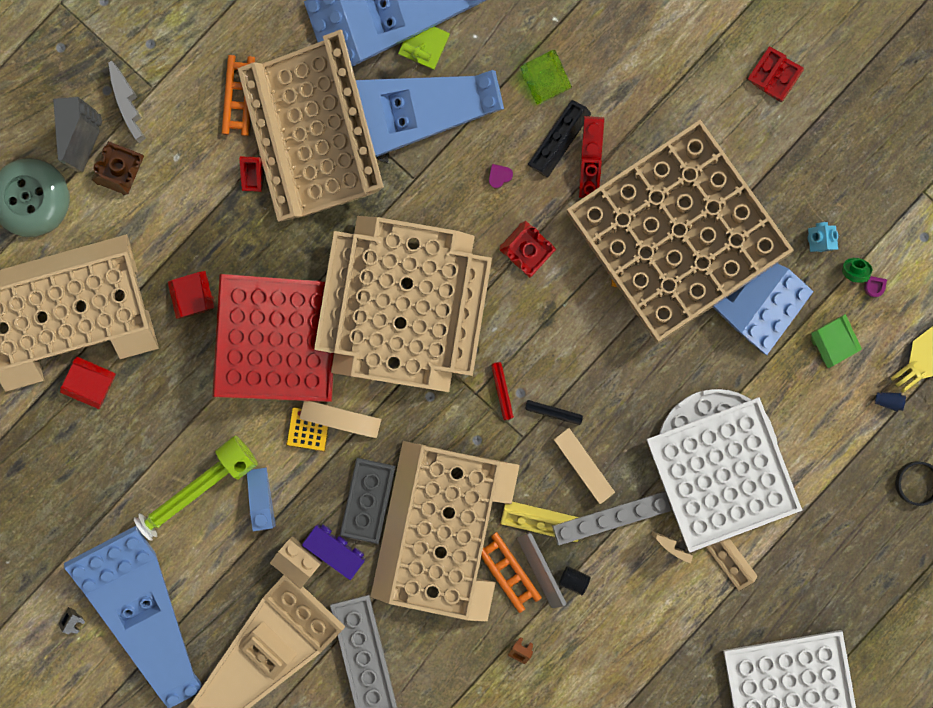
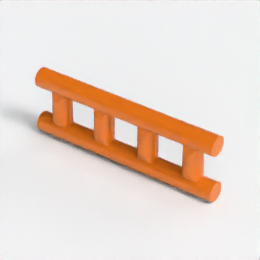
[221,55,255,136]
[481,532,542,613]

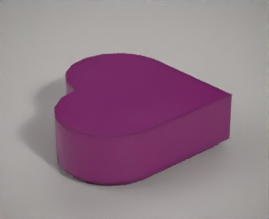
[489,164,513,189]

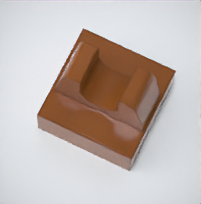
[508,637,533,664]

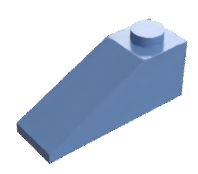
[247,467,276,531]

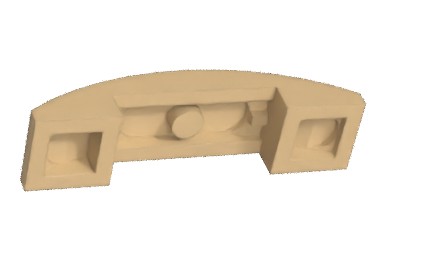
[299,401,381,438]

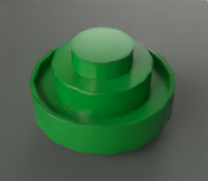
[842,258,873,283]

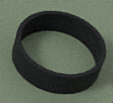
[895,461,933,506]

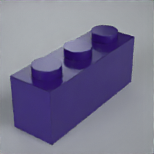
[302,524,366,581]

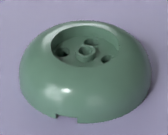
[0,158,70,238]

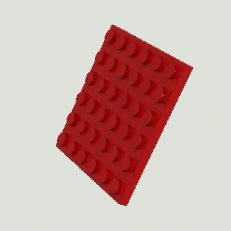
[212,274,334,402]

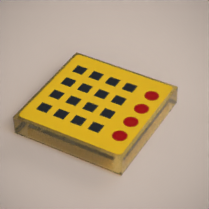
[286,406,330,452]

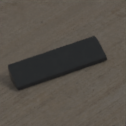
[528,100,591,178]

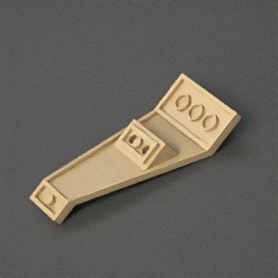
[187,575,345,708]

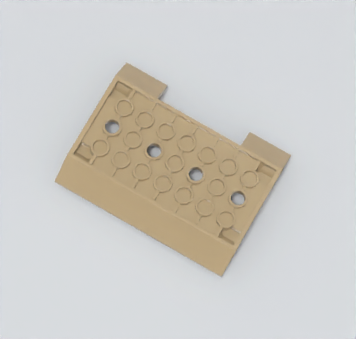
[0,234,159,392]
[371,441,520,621]

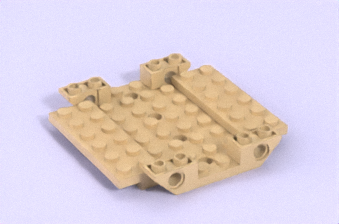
[314,216,492,392]

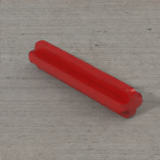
[491,362,514,420]

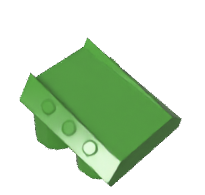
[811,314,862,368]

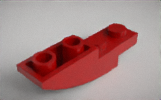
[579,116,605,198]

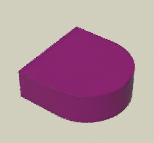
[864,276,887,297]

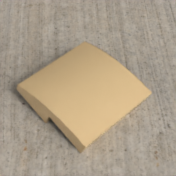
[651,531,693,563]

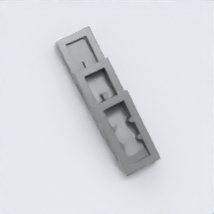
[108,61,146,143]

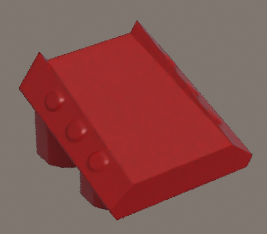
[499,221,556,278]
[168,271,215,319]
[60,357,116,409]

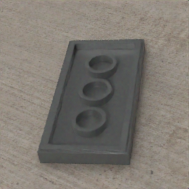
[340,458,396,544]

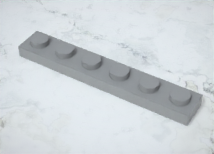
[552,491,671,545]

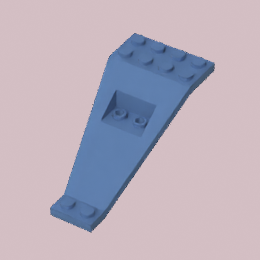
[304,0,487,67]
[356,70,504,157]
[713,263,814,355]

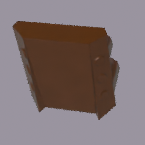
[92,141,144,196]

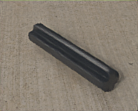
[525,400,583,425]

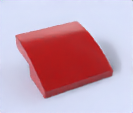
[748,46,804,103]

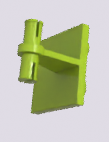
[398,27,450,70]

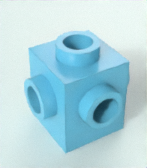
[808,222,838,252]

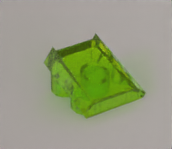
[520,50,572,105]

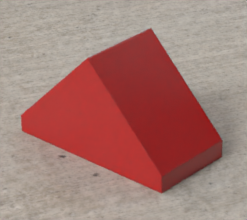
[239,156,263,192]

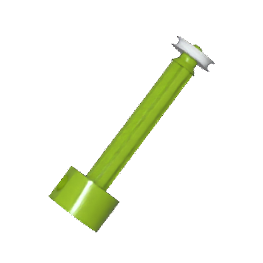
[134,435,258,541]

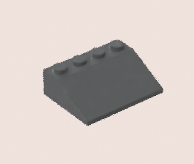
[53,97,102,173]

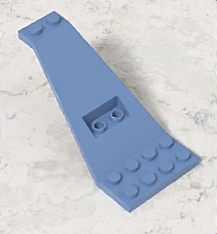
[64,526,203,708]

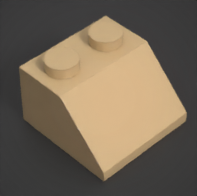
[270,536,323,588]

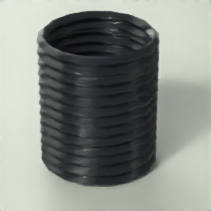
[559,566,591,596]

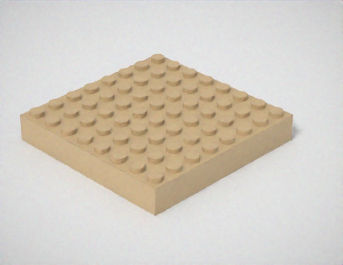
[567,119,794,344]

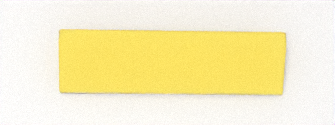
[500,502,578,542]

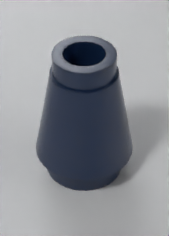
[875,392,906,412]

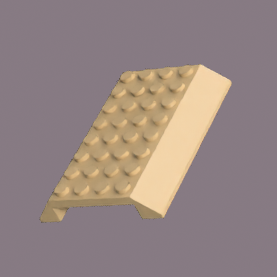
[238,30,384,222]

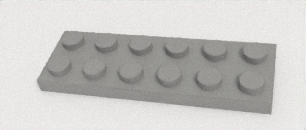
[330,594,398,708]

